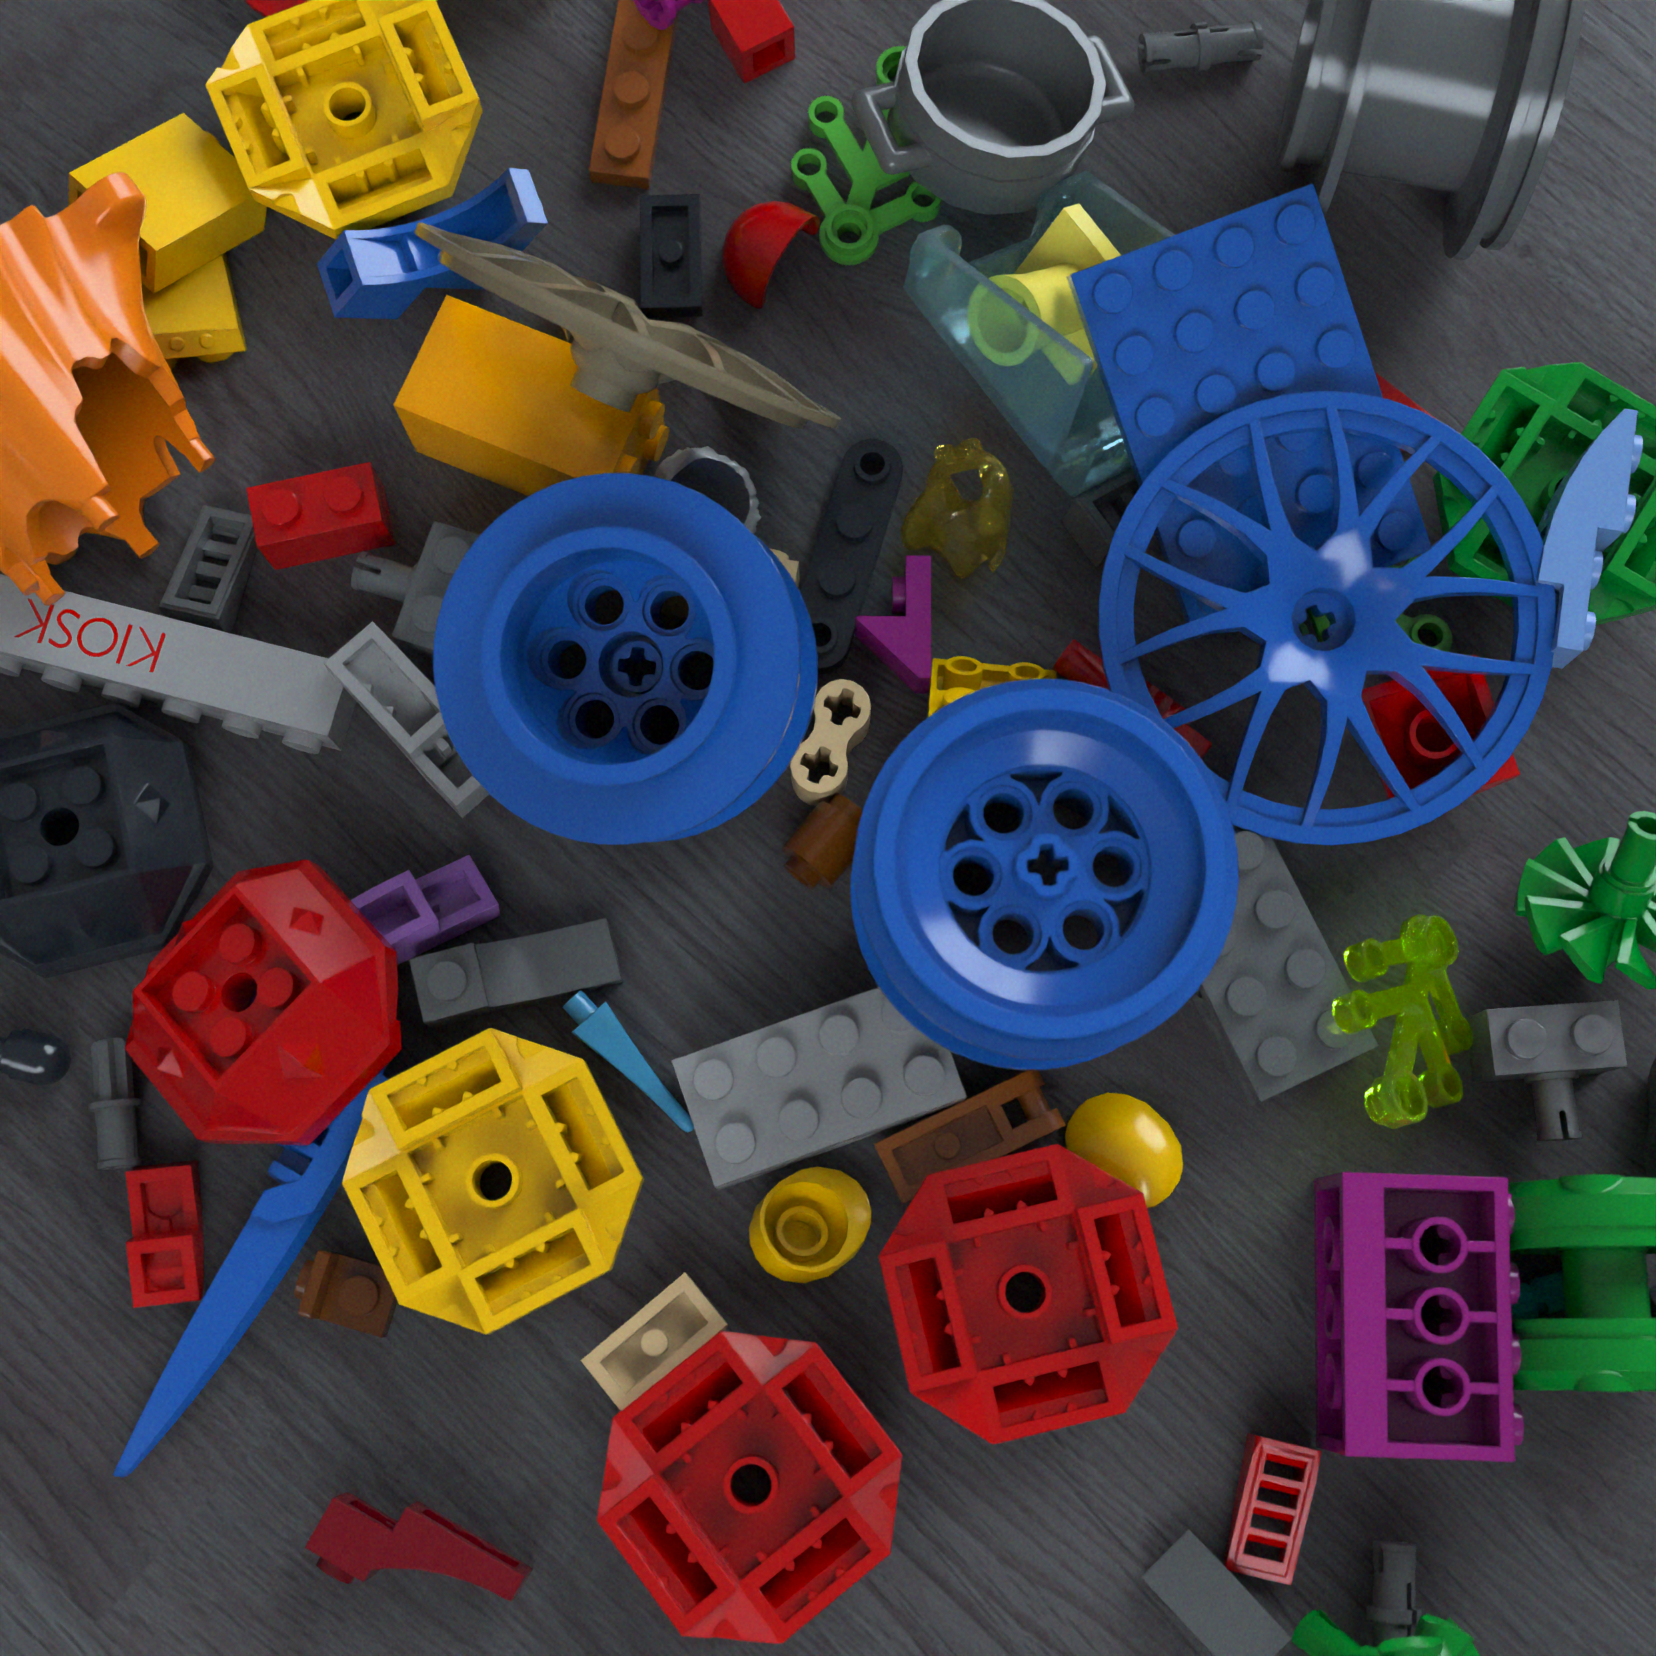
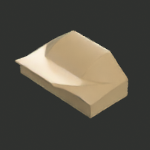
[581,1272,728,1411]

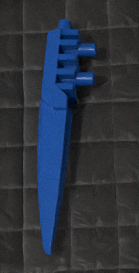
[113,1063,389,1477]

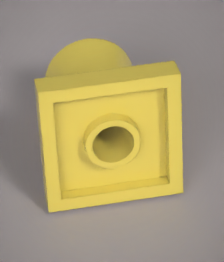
[972,203,1121,384]

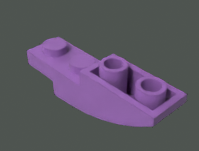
[249,855,500,1006]

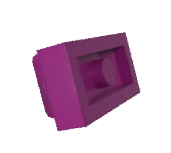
[854,555,931,694]

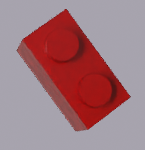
[246,462,396,570]

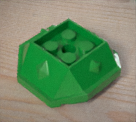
[1432,362,1656,626]

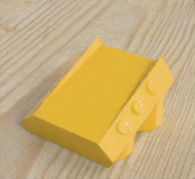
[142,253,247,370]

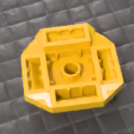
[205,0,483,239]
[342,1028,644,1335]

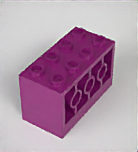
[1314,1172,1524,1462]

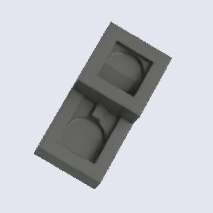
[1141,1529,1293,1656]

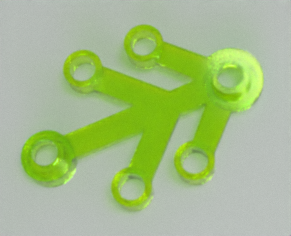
[1332,914,1473,1129]

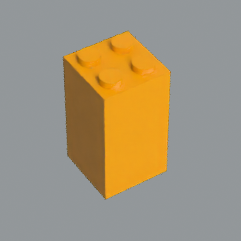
[393,295,669,496]

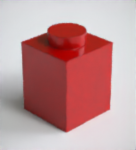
[708,0,795,84]

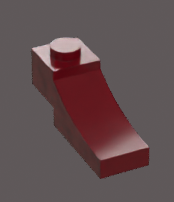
[305,1492,533,1602]

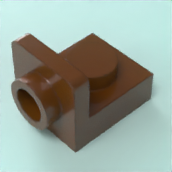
[294,1250,398,1338]

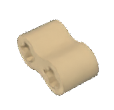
[790,679,871,806]

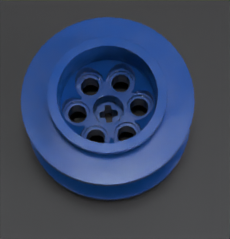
[433,473,818,845]
[850,679,1239,1070]

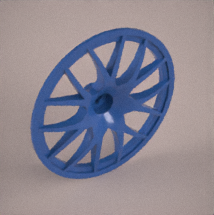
[1098,391,1556,846]

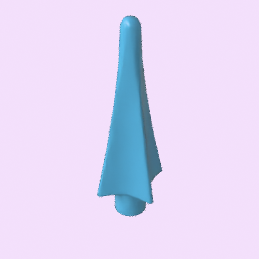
[562,990,694,1133]

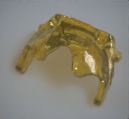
[900,437,1014,579]

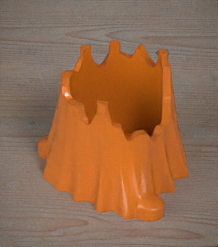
[0,172,215,606]

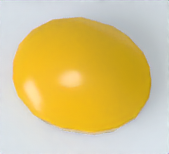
[1065,1092,1183,1208]
[749,1167,872,1284]

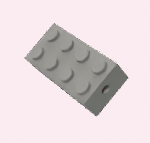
[671,987,967,1191]

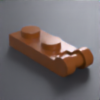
[874,1070,1066,1205]

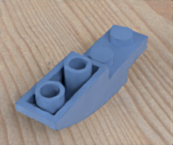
[1536,409,1643,669]

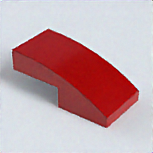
[125,1160,204,1308]

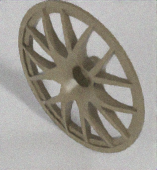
[414,222,841,429]

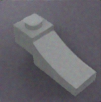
[324,621,489,818]

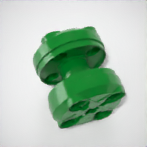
[1508,1174,1656,1392]

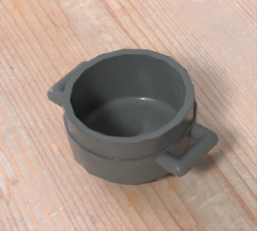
[851,0,1135,214]

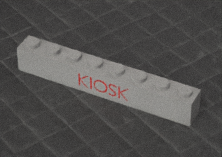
[0,574,357,754]

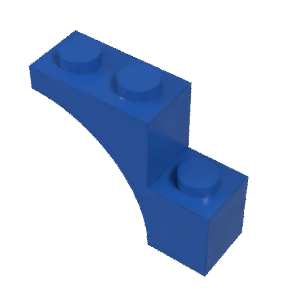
[317,168,548,319]

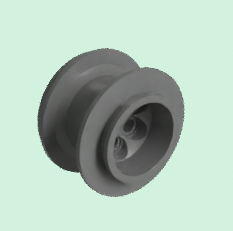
[1276,0,1586,261]

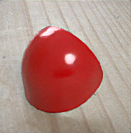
[722,201,820,309]

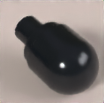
[0,1028,71,1086]

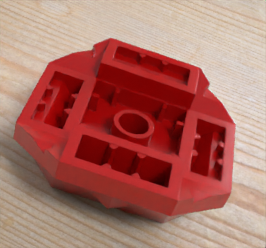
[124,859,402,1145]
[878,1144,1178,1445]
[597,1330,902,1644]

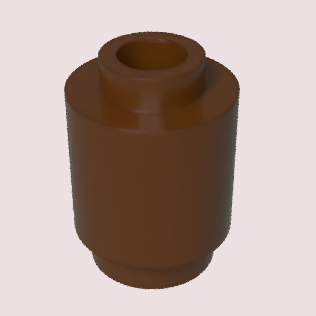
[782,793,863,890]

